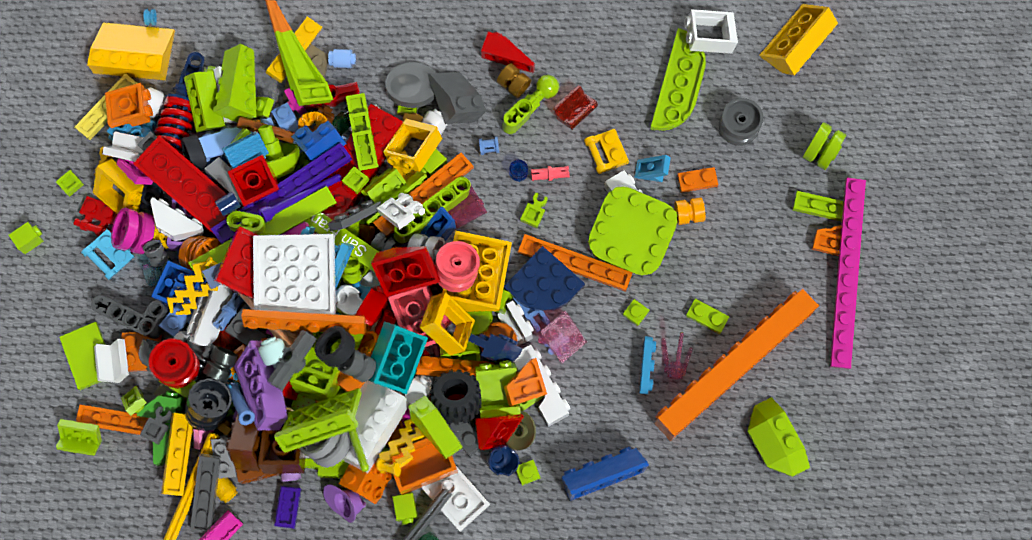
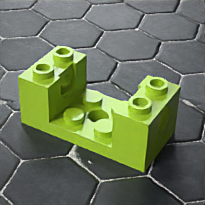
[290,331,364,401]

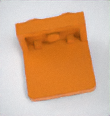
[339,458,393,504]

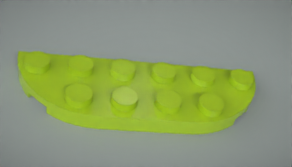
[650,28,706,131]

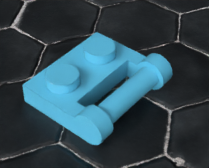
[81,229,134,280]

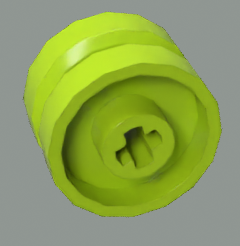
[802,122,847,170]

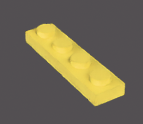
[75,74,137,140]

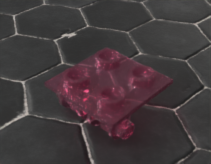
[443,185,487,230]
[538,310,587,364]

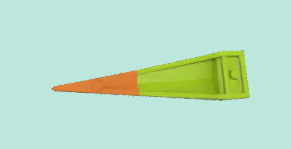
[265,0,333,106]

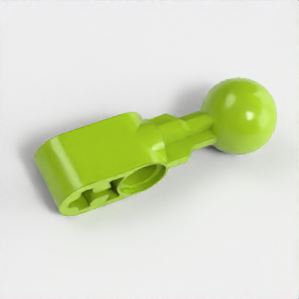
[502,75,559,134]

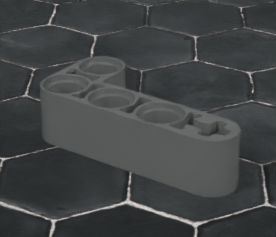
[91,295,170,339]

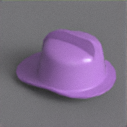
[323,484,366,523]

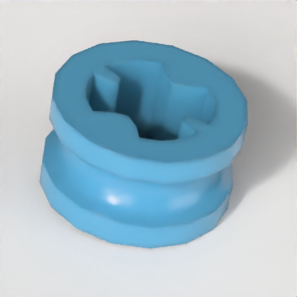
[144,9,157,26]

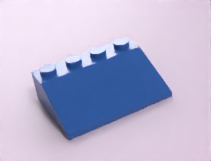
[561,447,649,501]

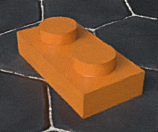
[677,167,719,193]

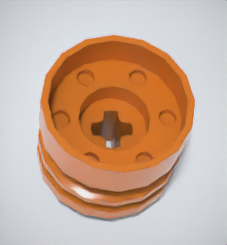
[179,235,221,271]

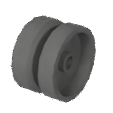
[719,98,763,146]

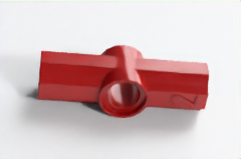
[305,82,360,110]

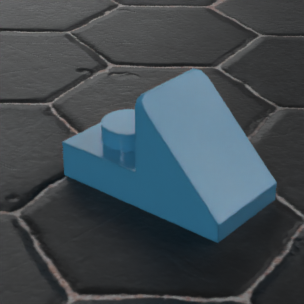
[635,155,671,182]

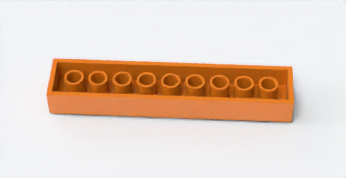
[654,289,819,441]

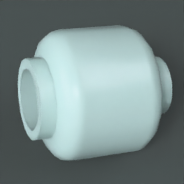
[258,336,286,368]

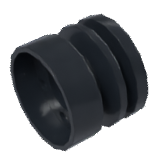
[184,379,232,431]

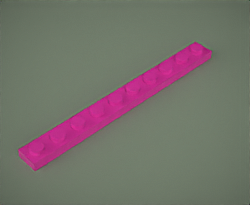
[830,178,866,369]

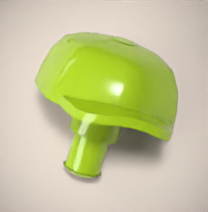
[258,125,300,179]

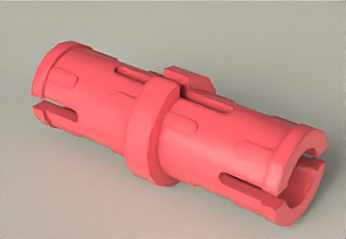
[531,166,569,181]

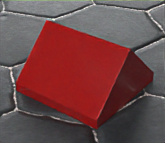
[228,155,280,207]
[476,414,524,450]

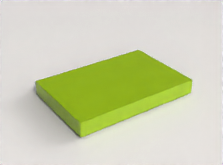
[59,322,106,390]

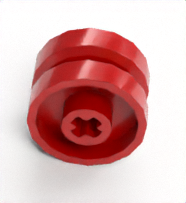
[149,339,200,389]

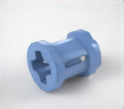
[479,136,499,155]

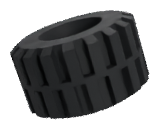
[430,369,482,425]

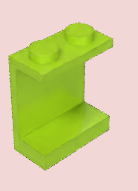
[475,361,521,418]

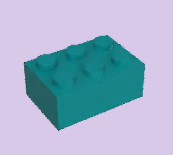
[368,322,428,394]

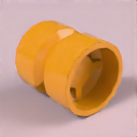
[674,197,706,225]

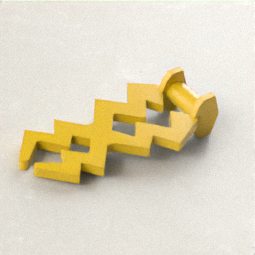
[167,257,219,315]
[376,419,424,477]

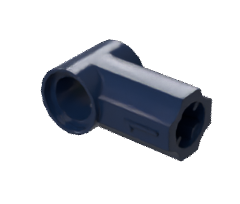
[215,192,241,216]

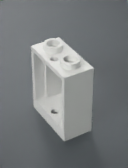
[684,9,738,53]

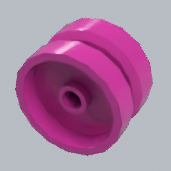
[111,208,155,255]

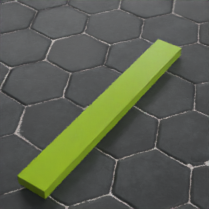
[189,186,337,278]

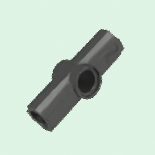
[267,330,316,391]

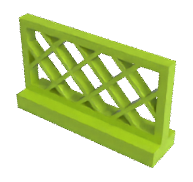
[274,388,362,453]

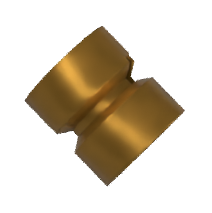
[497,63,532,98]

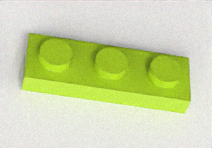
[792,191,843,222]

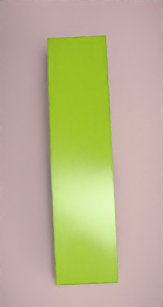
[346,93,378,171]

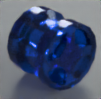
[509,160,528,182]

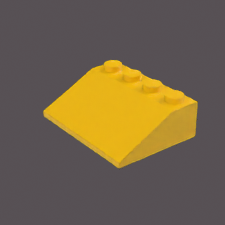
[87,23,175,81]
[442,231,512,312]

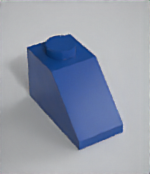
[421,206,456,241]

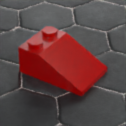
[371,246,441,297]

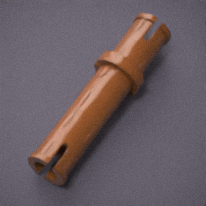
[237,116,295,144]

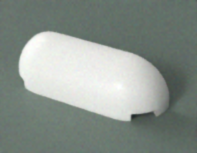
[187,285,233,346]

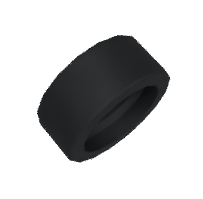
[181,135,207,171]
[315,326,355,367]

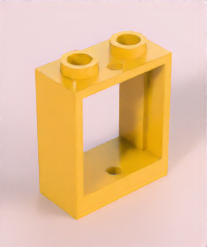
[383,119,442,172]
[93,159,144,214]
[420,292,475,355]

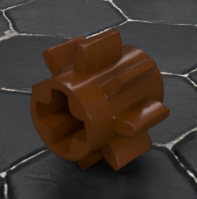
[312,104,334,125]

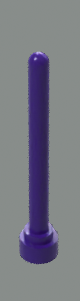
[257,174,342,223]

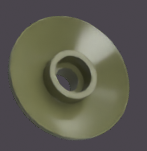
[506,411,536,450]

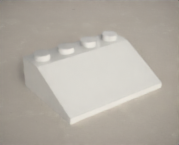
[342,381,410,474]

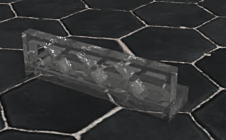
[256,43,281,118]

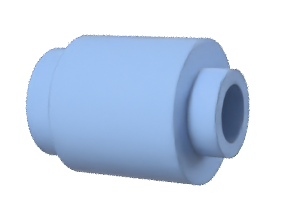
[328,49,356,68]

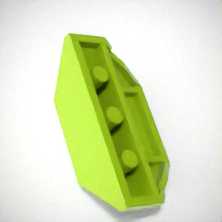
[747,397,810,477]

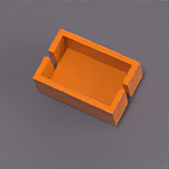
[389,438,458,495]

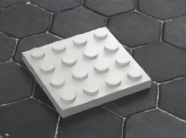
[253,234,336,315]

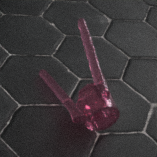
[662,332,693,379]

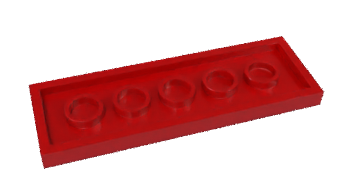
[133,135,243,235]

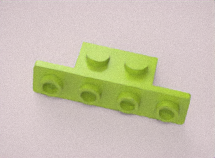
[362,168,427,224]

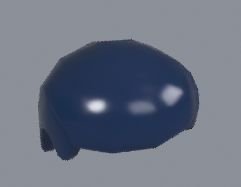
[487,445,520,476]

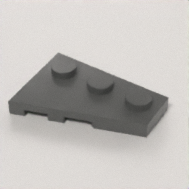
[328,200,381,231]

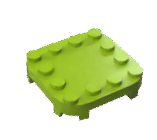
[588,187,677,276]

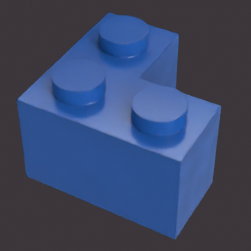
[291,121,347,161]
[151,261,207,307]

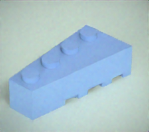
[199,117,274,166]

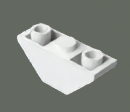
[150,197,204,241]

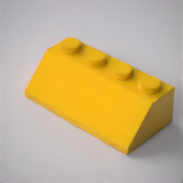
[759,4,838,75]

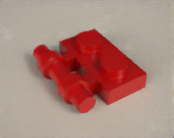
[74,196,117,236]

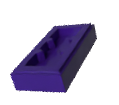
[274,486,302,529]

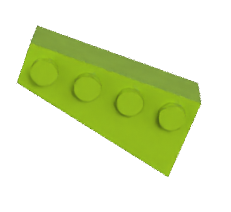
[213,44,256,123]

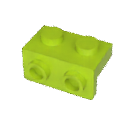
[56,419,102,456]

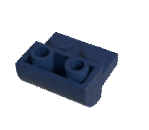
[468,333,523,363]

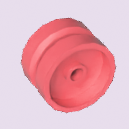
[435,241,480,292]

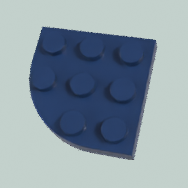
[503,246,585,311]

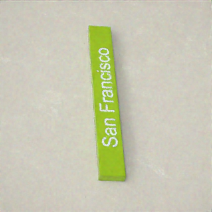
[304,212,379,273]

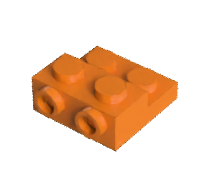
[105,83,153,128]

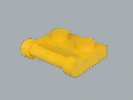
[584,129,629,174]

